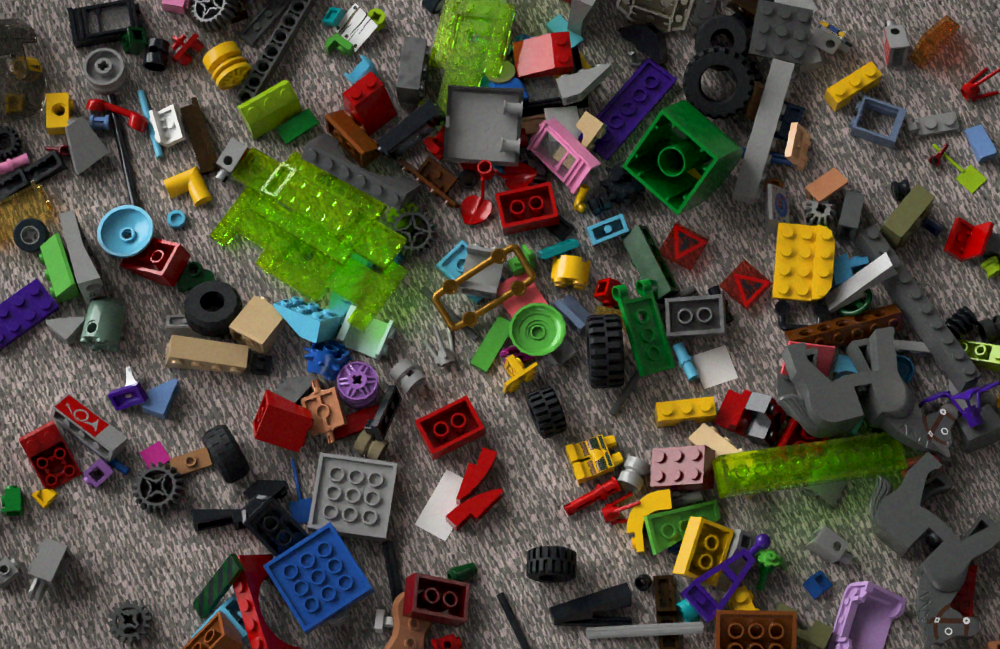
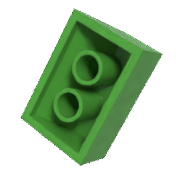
[39,233,81,303]

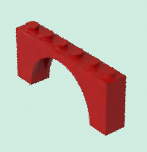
[233,554,301,649]

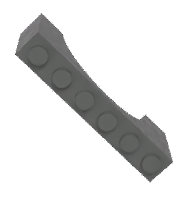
[301,133,422,211]

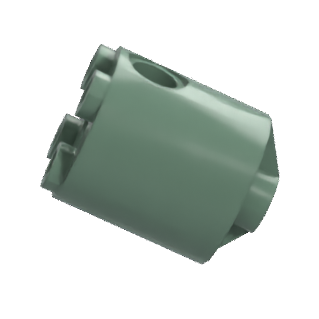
[80,297,127,352]

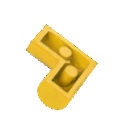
[163,166,213,207]

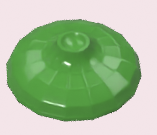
[509,303,566,356]

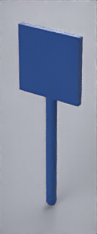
[289,459,312,524]

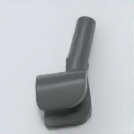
[629,51,642,68]

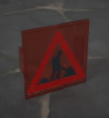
[659,222,709,271]
[719,259,773,311]

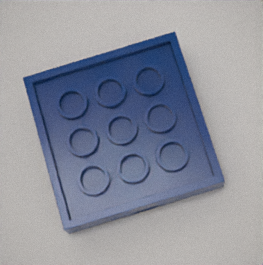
[263,522,375,634]

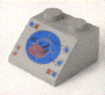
[764,184,793,233]

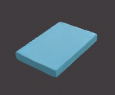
[436,240,503,305]

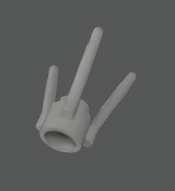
[423,324,457,367]

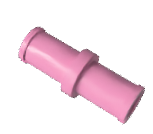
[0,153,31,175]

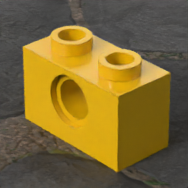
[46,92,75,135]

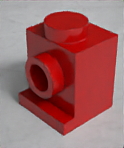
[431,633,463,649]

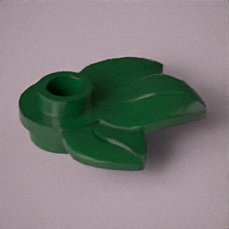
[177,262,215,293]

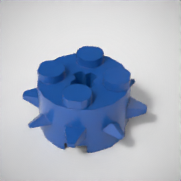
[304,340,353,381]

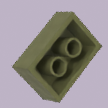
[880,183,935,251]

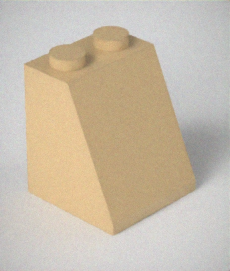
[229,295,286,355]

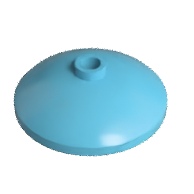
[97,205,154,258]

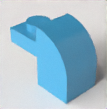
[832,253,869,290]

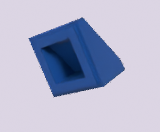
[803,570,833,600]

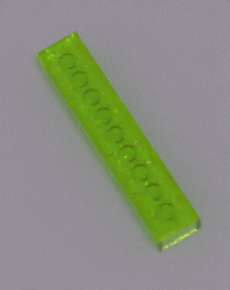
[712,432,908,499]

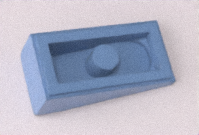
[964,124,997,163]

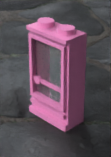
[526,118,601,194]

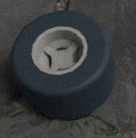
[13,218,49,252]

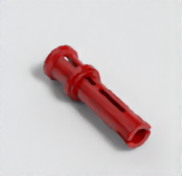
[563,476,622,517]

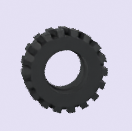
[527,385,567,439]
[526,546,577,583]

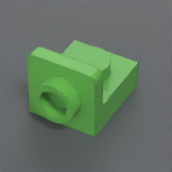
[325,33,355,57]
[507,244,536,277]

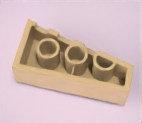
[165,335,249,375]
[688,423,765,501]

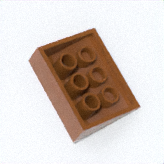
[714,610,797,649]

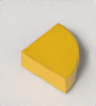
[31,489,59,509]

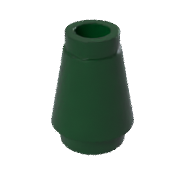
[447,562,478,582]

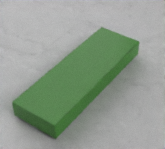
[470,316,510,374]

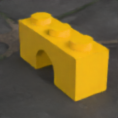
[824,61,882,112]
[655,396,716,427]

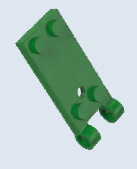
[612,279,676,377]

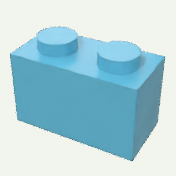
[585,213,629,247]

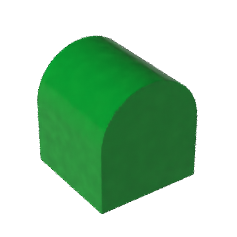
[622,100,743,215]

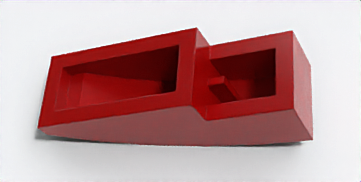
[456,447,497,505]
[446,488,504,531]

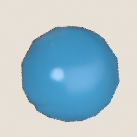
[896,355,915,383]

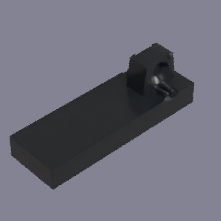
[364,385,402,440]

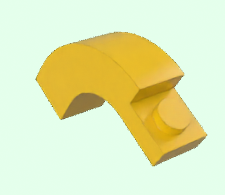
[627,489,673,554]

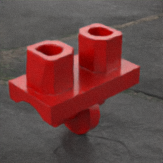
[171,33,204,67]

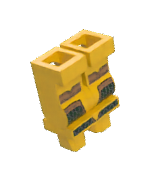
[565,434,623,485]

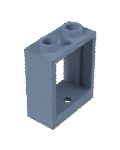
[849,95,907,149]

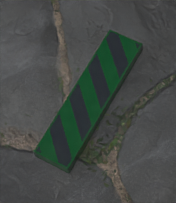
[193,553,244,619]

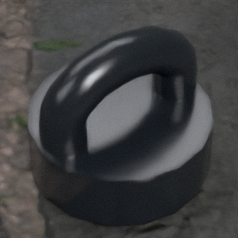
[458,169,478,189]

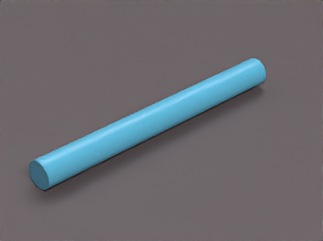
[137,90,164,159]

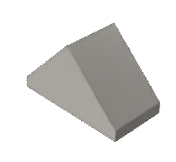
[46,316,85,345]

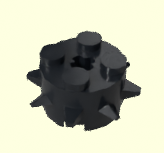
[600,160,646,207]

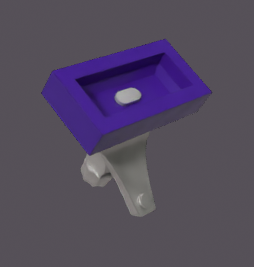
[107,366,149,411]

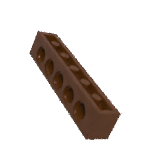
[785,304,904,347]

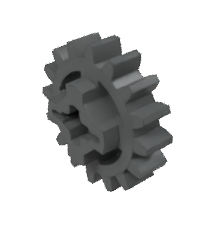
[107,599,152,644]

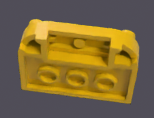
[772,222,835,302]

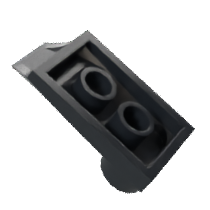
[241,494,309,557]

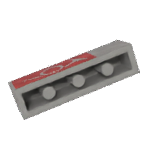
[50,393,128,463]

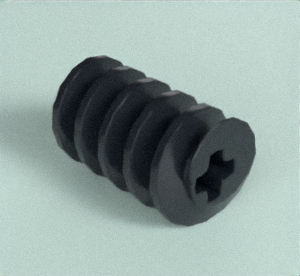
[944,306,979,340]

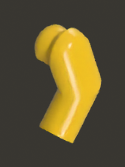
[573,184,590,213]

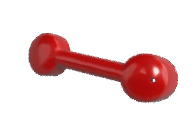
[85,99,148,133]

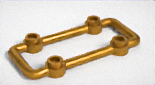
[432,244,536,331]

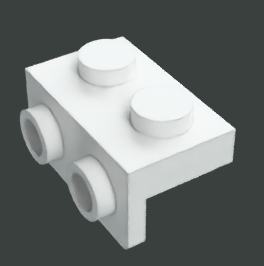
[149,104,186,148]

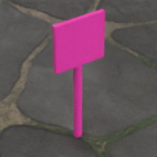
[140,441,184,501]

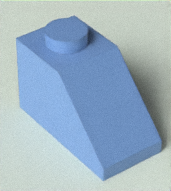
[141,378,180,420]

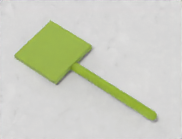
[932,144,987,194]

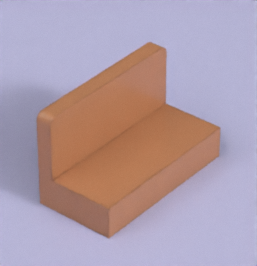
[805,167,848,203]

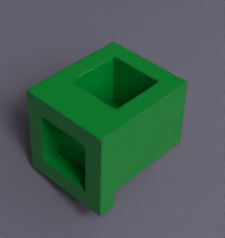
[1,485,24,517]

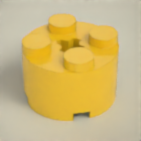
[551,255,591,290]

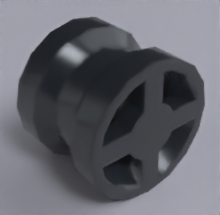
[891,179,910,200]

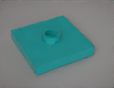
[536,238,580,260]

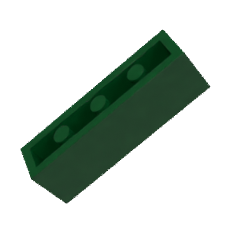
[621,225,680,303]

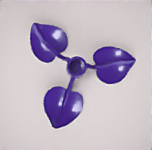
[918,381,1000,428]

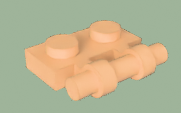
[784,122,811,170]

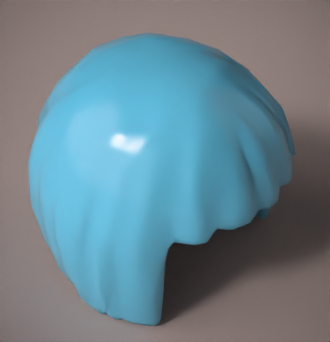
[344,55,377,85]

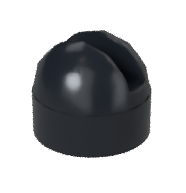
[634,574,652,591]

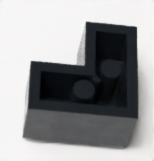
[745,391,786,448]

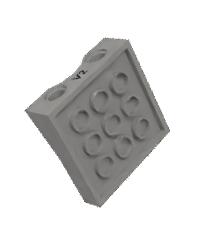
[567,0,601,36]
[443,85,524,167]
[59,210,109,307]
[307,452,398,542]

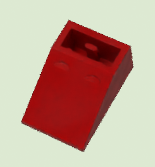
[18,420,82,490]

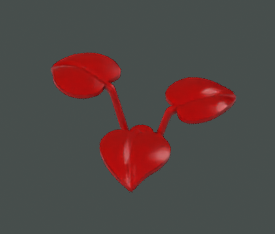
[460,160,537,225]

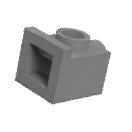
[0,556,21,589]

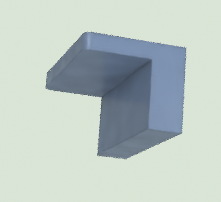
[553,294,591,336]

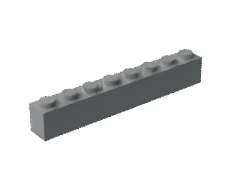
[732,58,797,205]

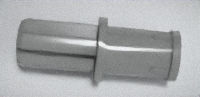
[671,490,703,509]

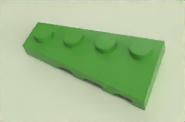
[644,500,721,555]

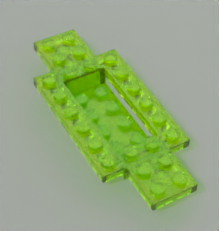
[231,147,407,270]

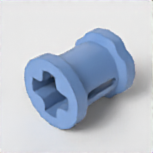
[89,115,111,131]

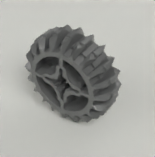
[190,0,238,34]
[386,206,437,258]
[132,462,185,515]

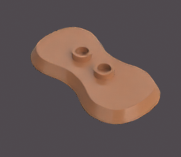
[384,592,434,649]

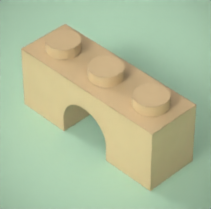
[553,111,607,169]

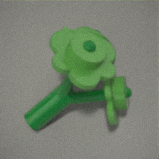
[753,549,787,591]

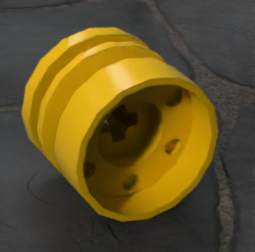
[202,41,252,90]

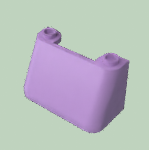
[827,581,907,649]

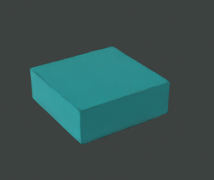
[321,7,346,27]

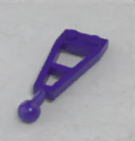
[680,534,771,623]

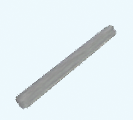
[586,621,705,639]

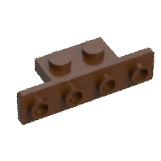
[399,156,461,208]

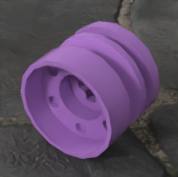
[337,361,379,410]

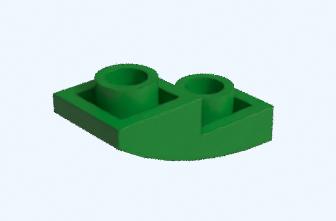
[276,108,320,145]

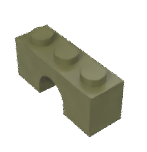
[775,602,834,649]

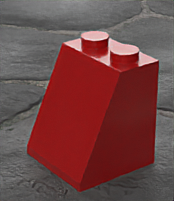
[342,71,397,137]
[253,390,314,453]

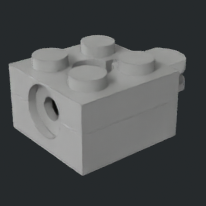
[28,538,73,602]

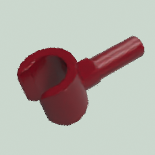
[929,143,949,167]
[46,144,71,157]

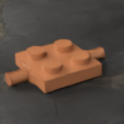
[300,379,347,444]

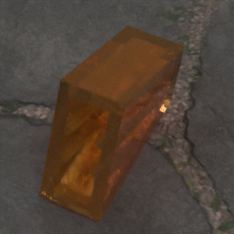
[908,15,960,70]

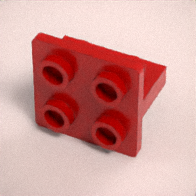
[714,389,752,438]

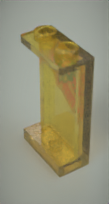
[0,180,53,243]

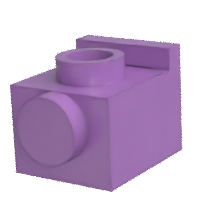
[83,457,114,488]

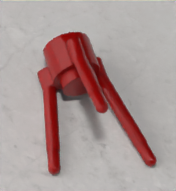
[960,67,1000,102]
[601,492,641,525]

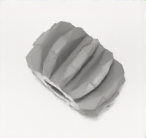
[804,198,836,226]

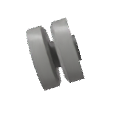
[83,48,127,95]

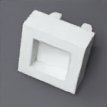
[374,609,394,633]

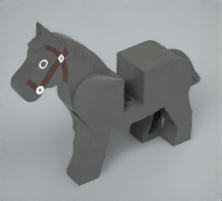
[777,326,958,462]
[869,452,1000,649]

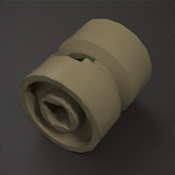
[353,429,389,460]

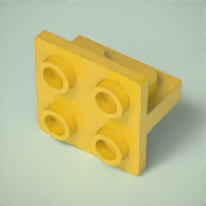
[502,354,538,394]

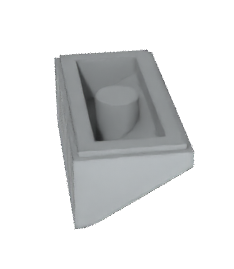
[165,315,204,337]

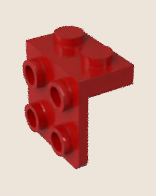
[943,217,994,262]

